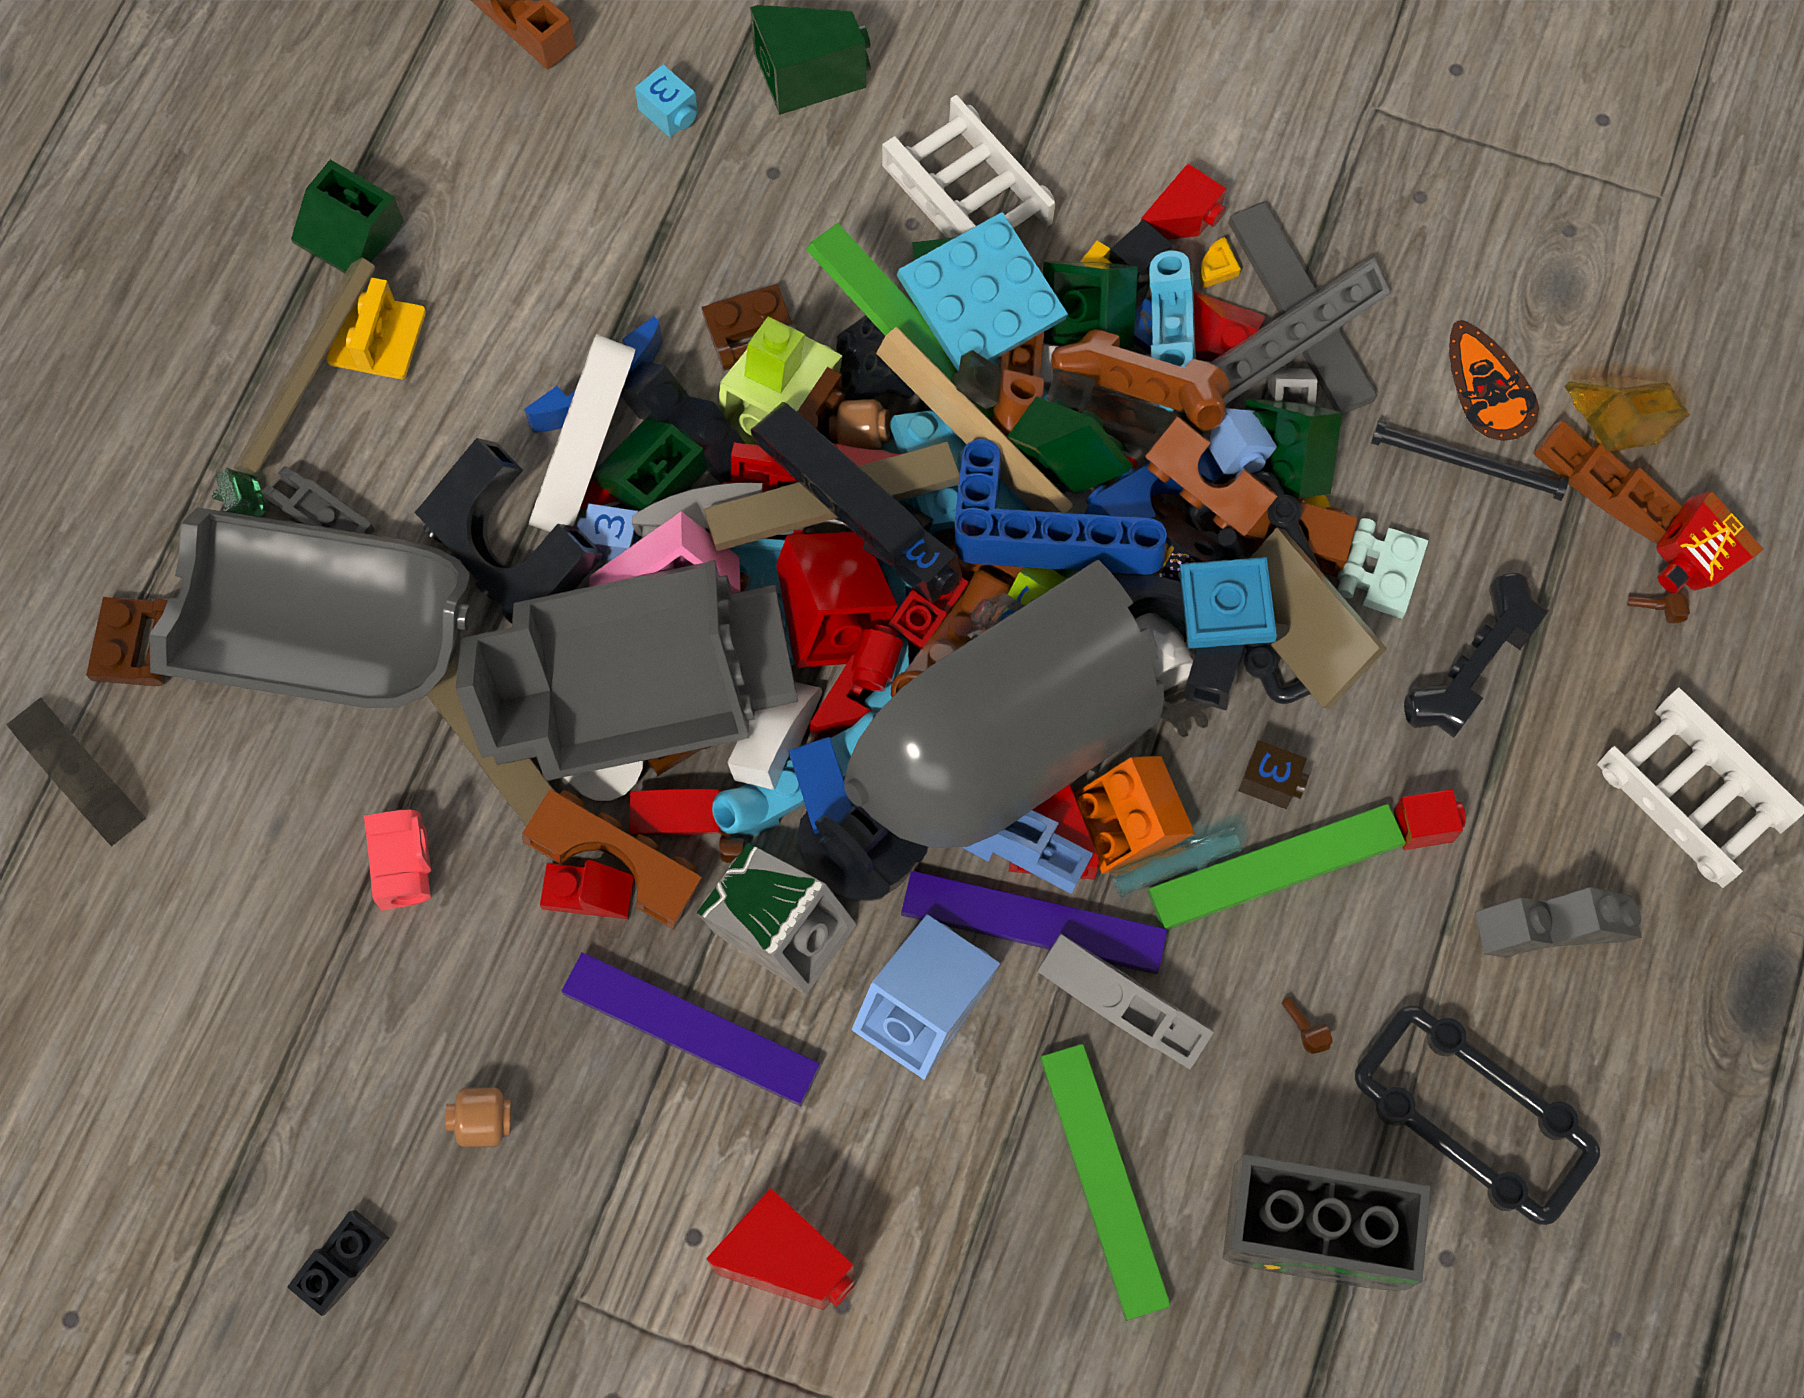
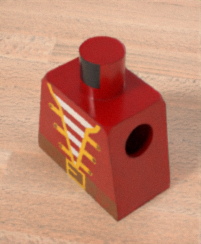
[1656,491,1763,593]

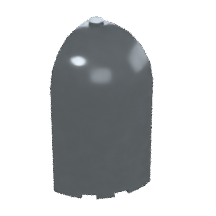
[149,507,472,708]
[844,560,1164,848]

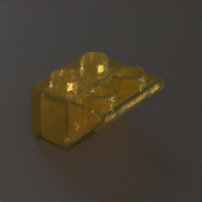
[1564,375,1690,452]

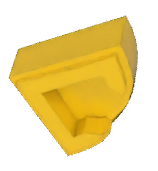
[1199,237,1241,289]

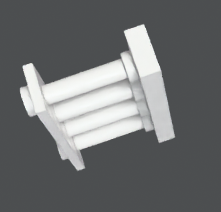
[882,95,1055,238]
[1597,688,1804,888]

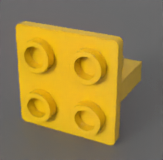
[326,277,426,380]

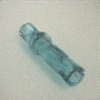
[1111,825,1242,898]

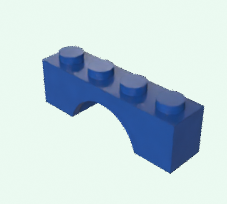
[1084,431,1233,544]

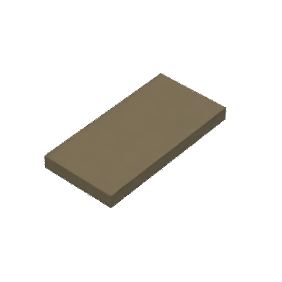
[1250,528,1387,709]

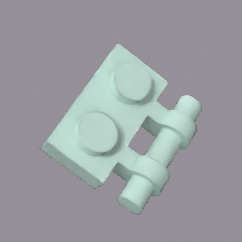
[1337,518,1428,619]

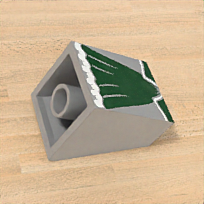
[697,843,857,995]

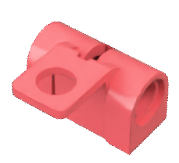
[364,810,431,911]

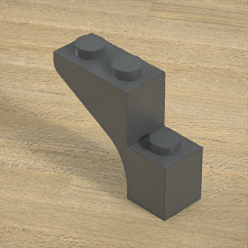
[1475,887,1642,958]

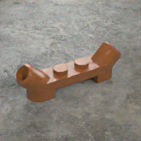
[1051,330,1230,432]
[990,332,1044,444]
[891,570,1011,697]

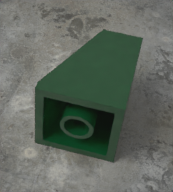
[750,5,871,115]

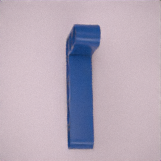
[955,439,1167,575]

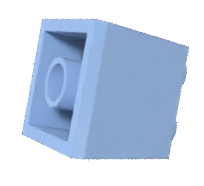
[851,914,1001,1080]

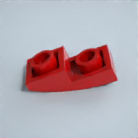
[887,577,969,649]
[629,789,723,836]

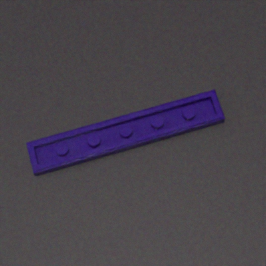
[901,871,1167,974]
[561,952,820,1107]

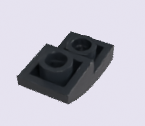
[287,1210,390,1316]

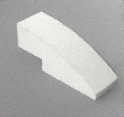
[728,682,822,790]

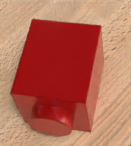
[1394,789,1466,850]

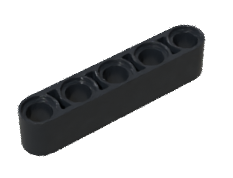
[751,402,925,564]

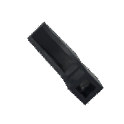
[620,361,746,484]

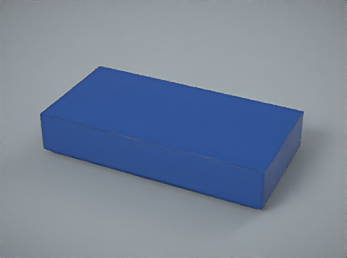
[788,737,852,834]

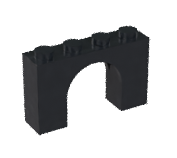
[414,438,604,624]
[1112,572,1247,711]

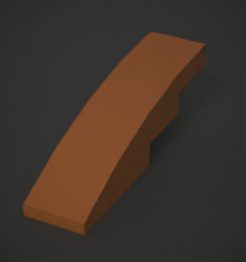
[1533,420,1682,544]

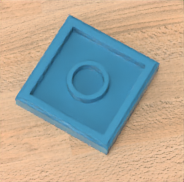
[1179,557,1277,649]

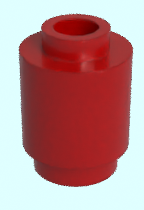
[851,625,903,692]

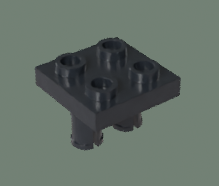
[836,315,915,401]

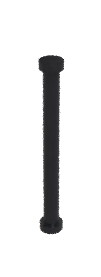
[1371,420,1569,501]

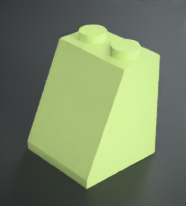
[718,326,842,445]

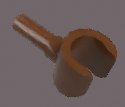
[1627,593,1690,623]
[719,832,745,863]
[1281,997,1333,1054]

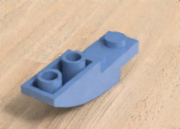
[961,810,1093,894]

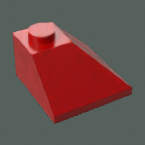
[1193,291,1266,362]

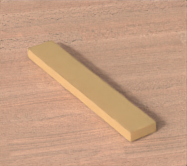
[876,327,1073,513]

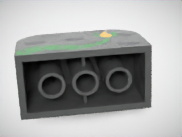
[1222,1154,1431,1291]

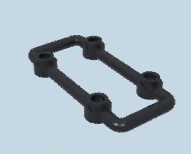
[1185,471,1323,704]
[1355,1005,1600,1225]

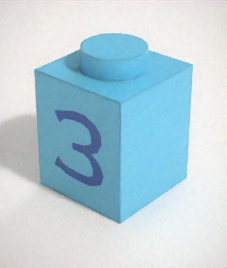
[635,64,698,138]

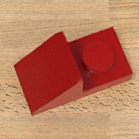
[809,654,873,741]
[540,860,634,919]

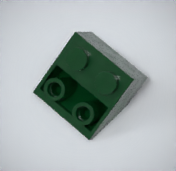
[291,159,404,273]
[1007,396,1133,494]
[1245,399,1342,499]
[591,419,707,512]

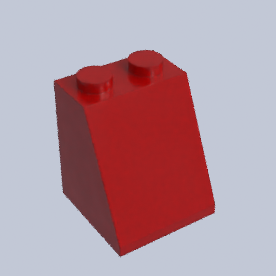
[776,532,897,668]
[706,1188,855,1310]

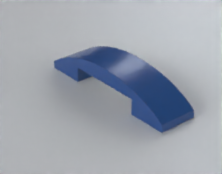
[524,316,663,433]

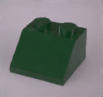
[1043,261,1138,349]

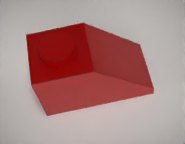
[1141,163,1226,240]

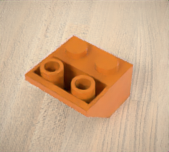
[1074,756,1195,874]

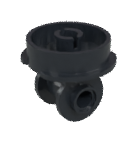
[798,775,928,901]

